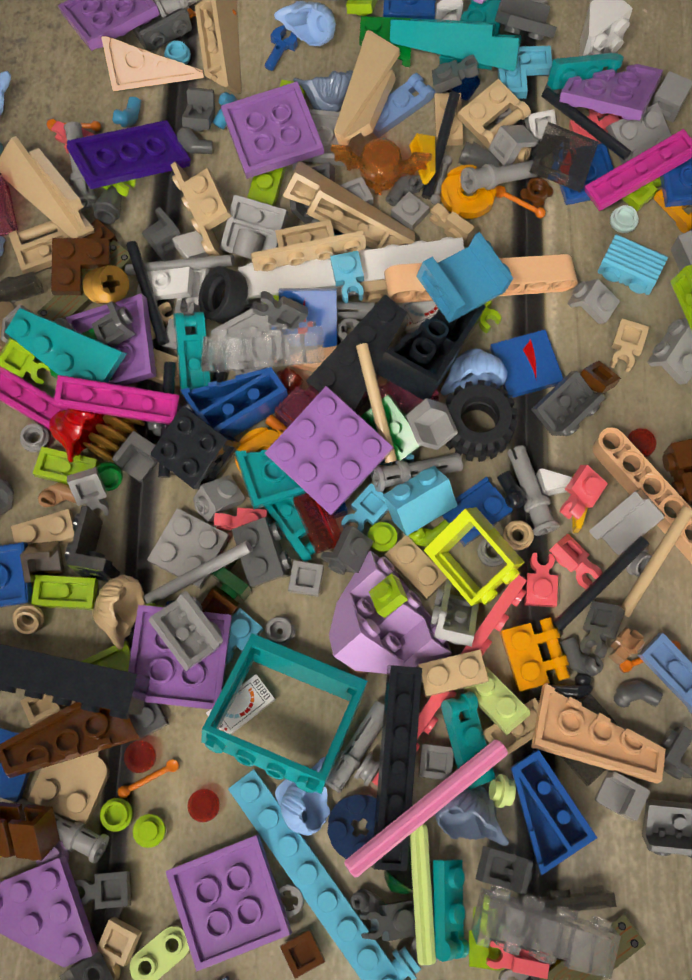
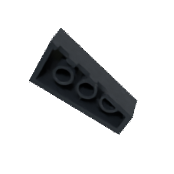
[306,294,408,415]
[376,304,486,400]

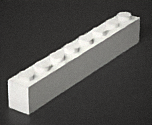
[238,237,465,305]

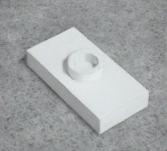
[137,267,194,300]

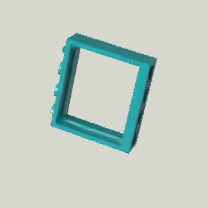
[201,633,368,794]

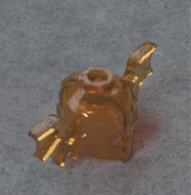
[331,136,432,195]

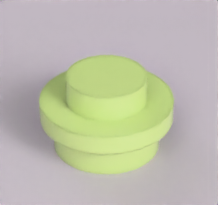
[489,774,516,808]

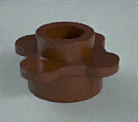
[520,178,553,208]

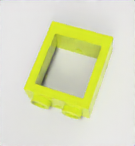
[424,507,525,606]

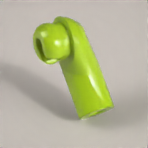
[409,519,449,547]

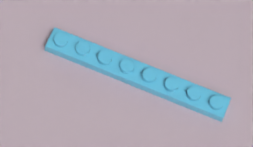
[228,769,403,980]

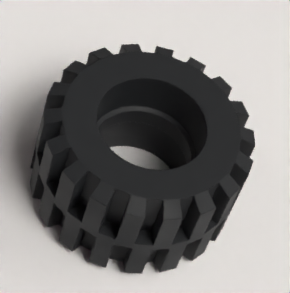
[446,380,518,462]

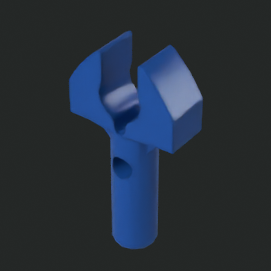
[265,25,298,71]

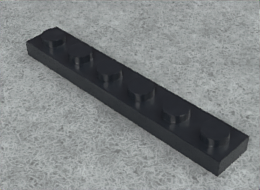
[371,665,422,871]

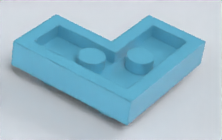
[498,46,552,99]

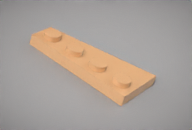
[531,683,666,784]

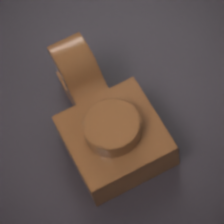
[608,628,645,665]

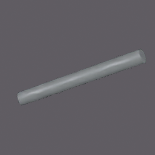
[125,255,234,276]
[144,541,252,604]

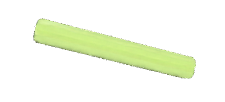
[409,824,436,965]

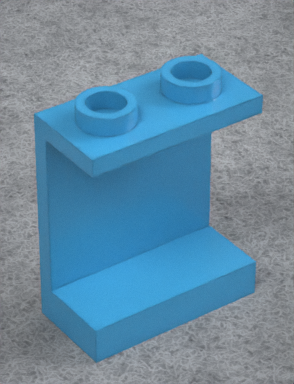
[416,232,513,323]

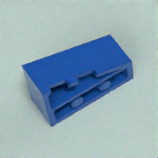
[181,367,290,438]
[510,749,597,875]

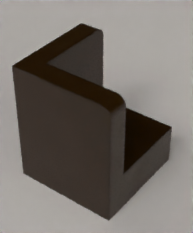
[20,541,64,583]

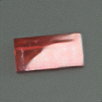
[293,493,341,554]

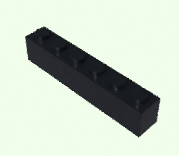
[0,644,150,719]

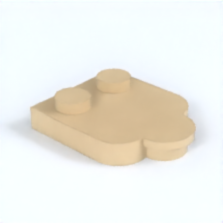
[27,751,110,825]

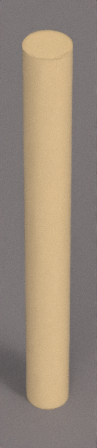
[356,343,397,463]
[621,505,692,617]

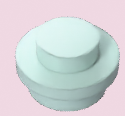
[610,205,639,233]

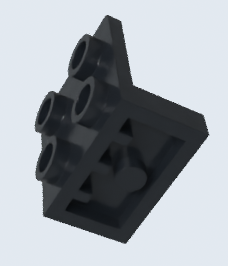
[151,407,241,490]
[65,505,120,582]

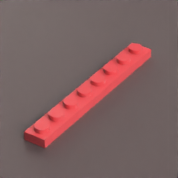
[372,575,527,787]

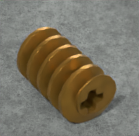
[83,265,129,304]
[83,415,145,463]

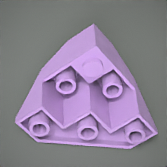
[329,551,452,674]

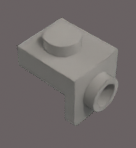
[567,279,620,324]
[193,474,245,523]

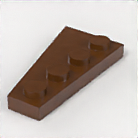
[0,702,140,778]

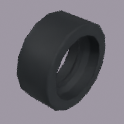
[198,266,248,324]

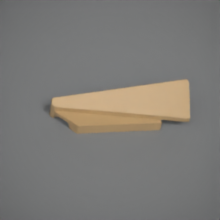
[194,0,241,94]
[334,30,400,150]
[0,136,94,238]
[283,161,415,249]

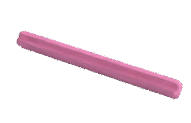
[344,740,508,878]

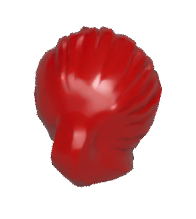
[49,409,105,463]

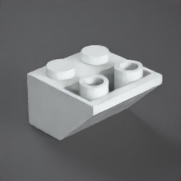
[579,0,633,56]

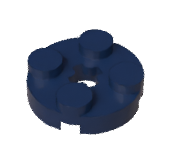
[327,794,377,859]

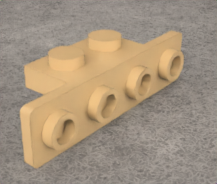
[171,162,232,256]
[251,219,366,271]

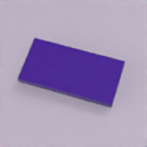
[67,120,191,189]

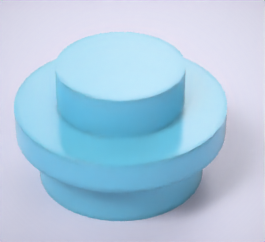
[164,41,191,64]
[391,946,421,980]

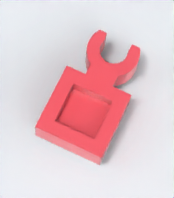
[525,553,558,608]

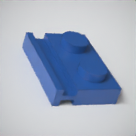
[442,476,513,547]

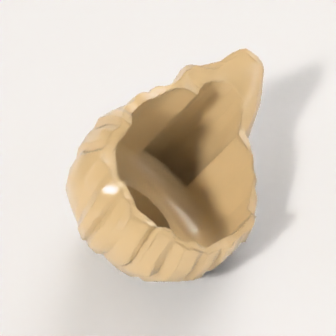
[92,575,145,649]

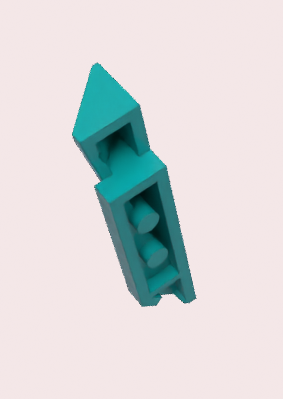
[390,18,521,71]

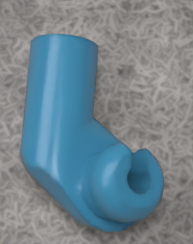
[212,92,237,130]
[112,97,142,128]

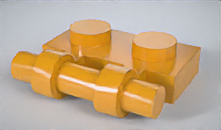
[500,617,570,692]

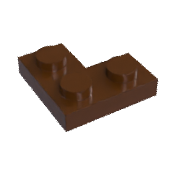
[51,238,111,295]

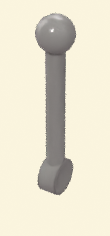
[430,155,452,205]

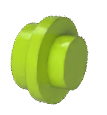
[367,522,397,552]
[100,798,133,832]
[133,814,166,848]

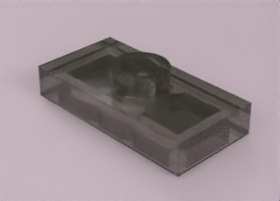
[0,271,44,303]

